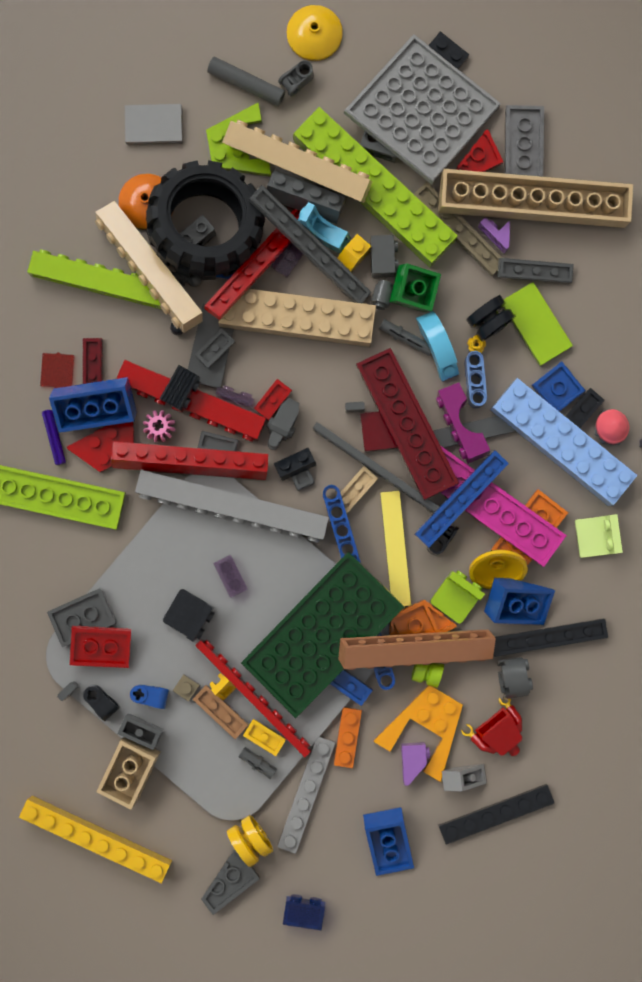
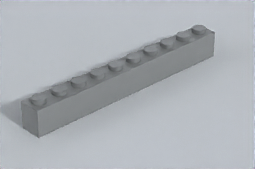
[135,470,329,543]

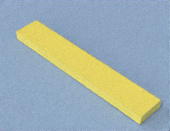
[380,491,411,606]

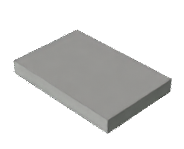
[125,104,183,144]

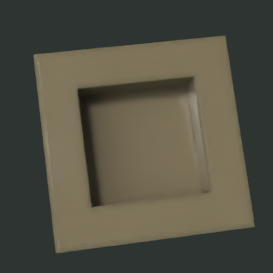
[173,674,200,702]

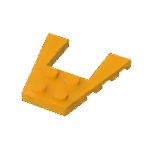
[373,685,463,782]

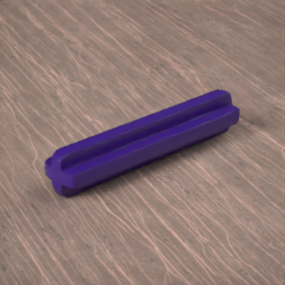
[42,410,66,465]

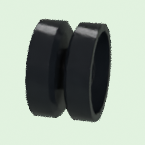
[466,295,516,342]

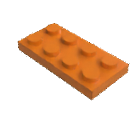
[490,489,569,566]

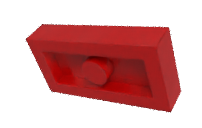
[254,379,292,421]

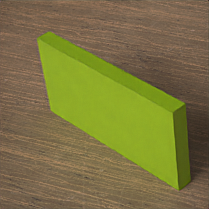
[504,282,573,366]

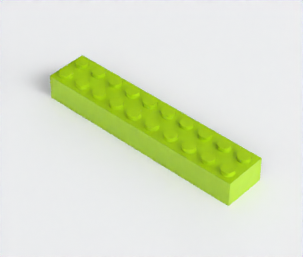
[293,107,458,268]

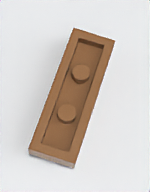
[192,684,249,739]

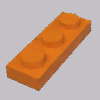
[334,707,362,768]

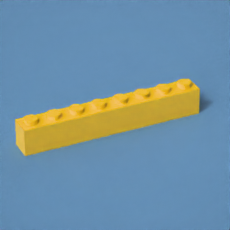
[19,796,172,884]

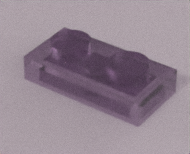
[216,386,255,408]
[213,555,248,598]

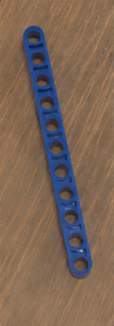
[323,485,395,690]

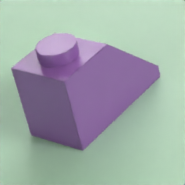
[401,742,430,786]

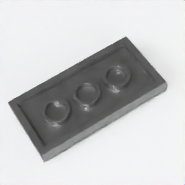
[505,105,544,177]

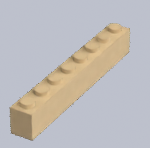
[222,120,373,203]
[95,201,203,333]

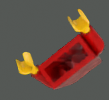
[461,698,522,756]

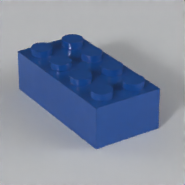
[49,377,137,433]

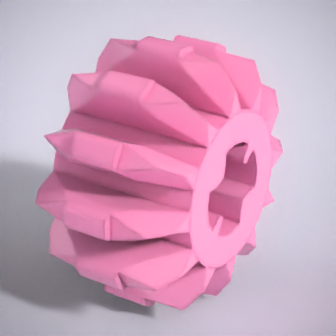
[143,410,175,443]

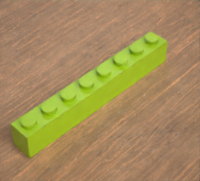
[27,249,162,310]

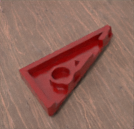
[455,129,503,172]

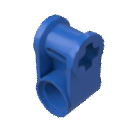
[130,685,169,709]

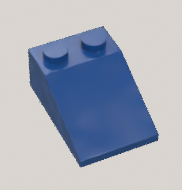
[484,578,555,625]
[363,807,414,876]

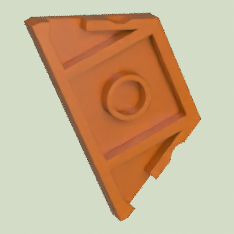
[389,599,457,635]

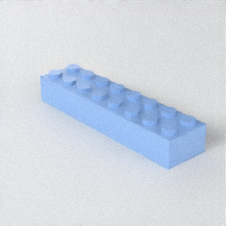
[490,378,637,506]

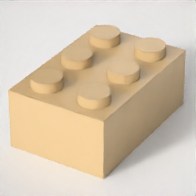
[96,737,161,810]

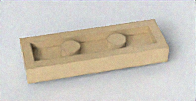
[331,466,378,518]

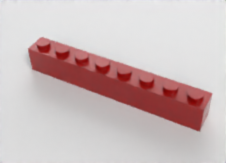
[116,359,267,442]
[111,441,269,480]

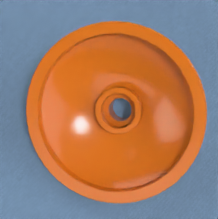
[119,174,174,230]

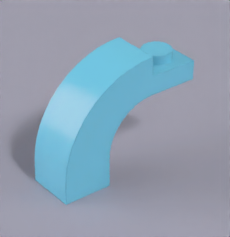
[298,202,351,254]
[416,311,459,381]

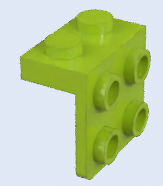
[430,571,485,623]

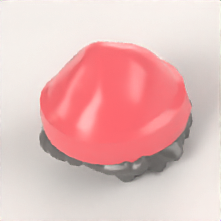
[595,409,629,445]

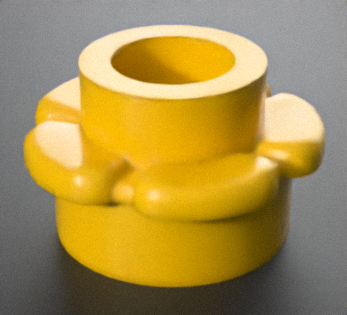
[467,335,486,353]

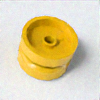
[227,815,273,867]

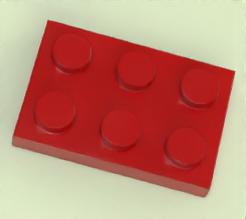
[69,626,131,668]

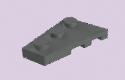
[201,849,260,915]

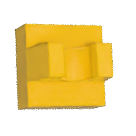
[210,673,236,701]

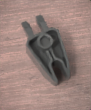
[267,398,299,450]

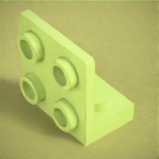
[575,514,623,558]

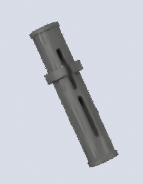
[379,318,431,356]

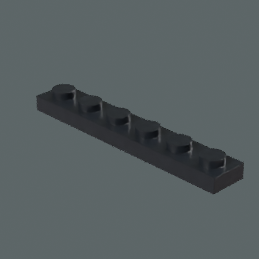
[493,618,608,657]
[438,784,554,845]

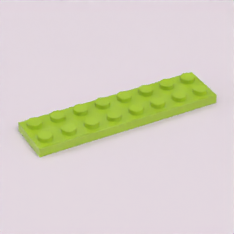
[0,465,126,530]

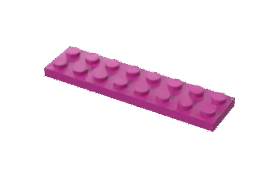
[441,446,567,567]

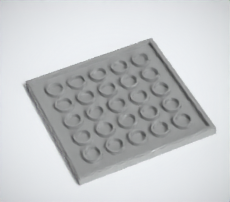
[343,34,501,184]

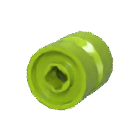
[411,663,444,688]

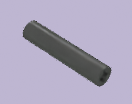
[207,56,285,107]

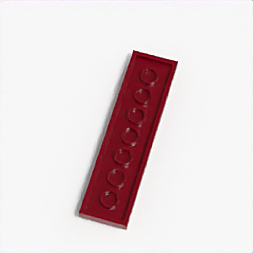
[356,348,459,501]

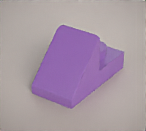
[478,217,510,254]

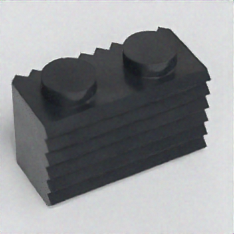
[160,365,201,412]

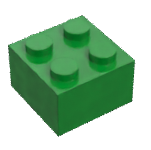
[390,263,441,312]

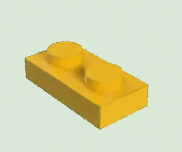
[243,718,286,756]

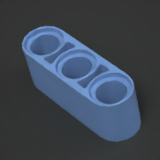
[464,351,487,408]

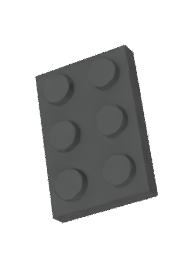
[47,588,116,647]

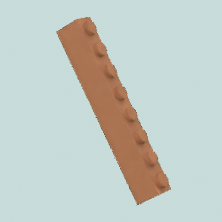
[339,629,496,670]

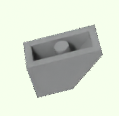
[442,764,487,791]

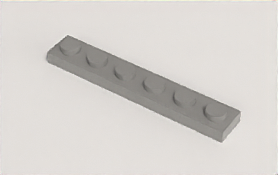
[278,736,335,854]

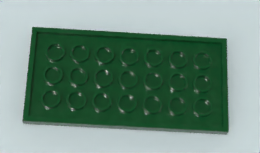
[241,552,405,719]

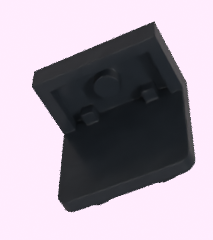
[163,589,215,642]

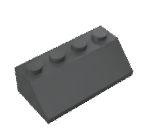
[267,167,348,224]

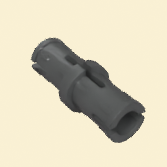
[238,747,277,779]

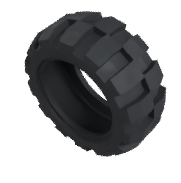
[146,160,265,280]

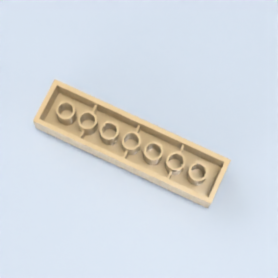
[219,289,376,347]

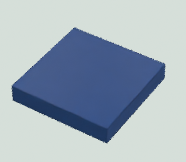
[531,361,586,412]

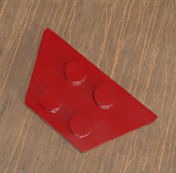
[67,422,134,473]

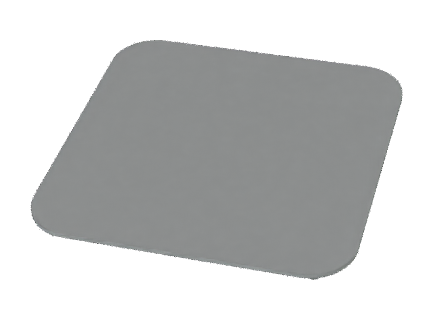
[46,474,389,820]

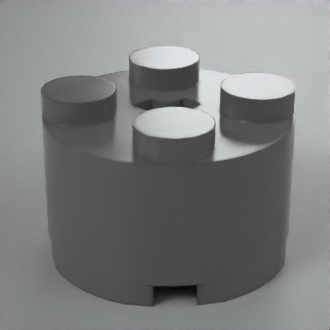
[498,657,533,699]

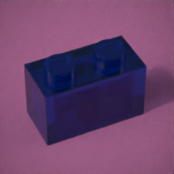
[283,894,325,931]

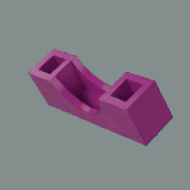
[435,382,490,464]

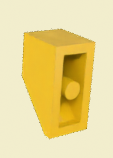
[337,234,371,273]

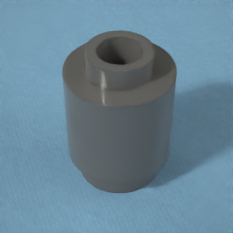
[371,280,393,310]

